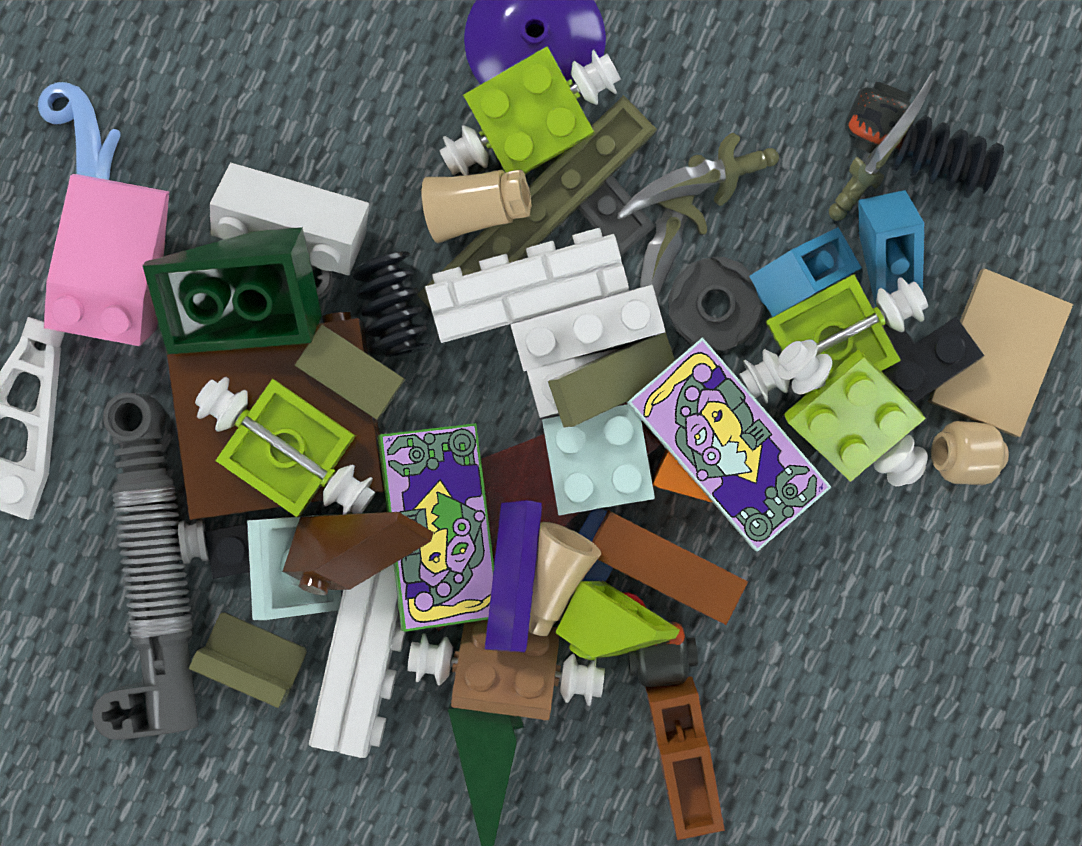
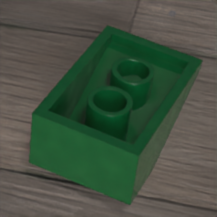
[142,227,322,355]

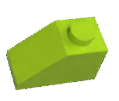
[555,581,680,661]

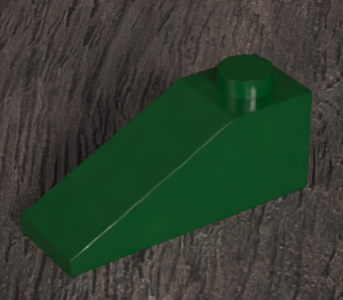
[448,703,524,846]

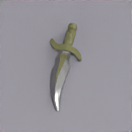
[829,70,936,221]
[617,133,779,219]
[640,154,707,299]

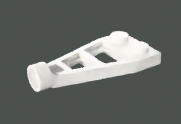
[0,317,65,520]

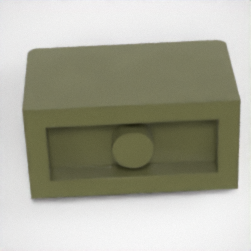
[189,612,307,708]

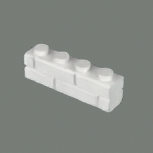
[425,228,629,343]
[309,564,406,758]

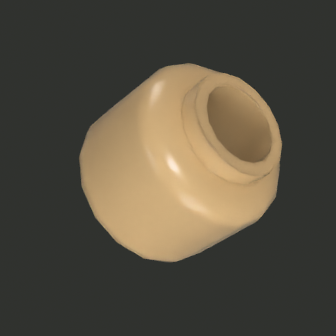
[931,421,1009,485]

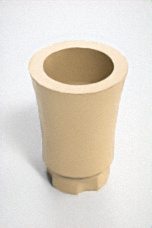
[422,170,532,244]
[529,522,601,636]

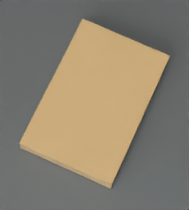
[928,268,1073,437]

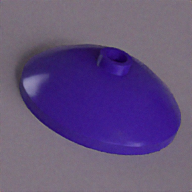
[464,0,606,95]

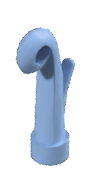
[38,82,121,180]

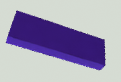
[485,500,542,652]

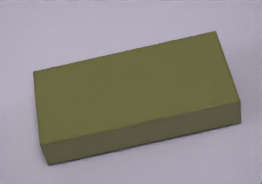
[295,325,406,420]

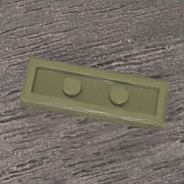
[548,332,675,428]

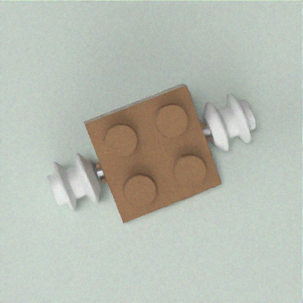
[408,619,605,720]

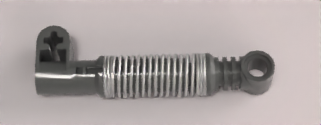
[92,393,199,740]

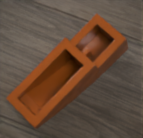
[592,510,748,625]
[645,676,725,840]

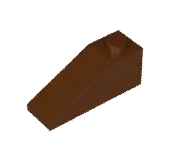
[282,512,434,595]

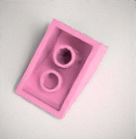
[44,174,169,346]

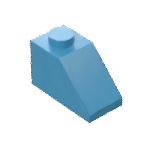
[858,190,924,307]
[749,227,862,317]

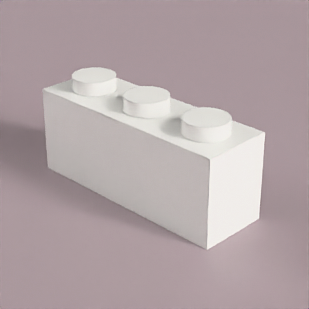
[210,162,369,276]
[510,285,665,371]

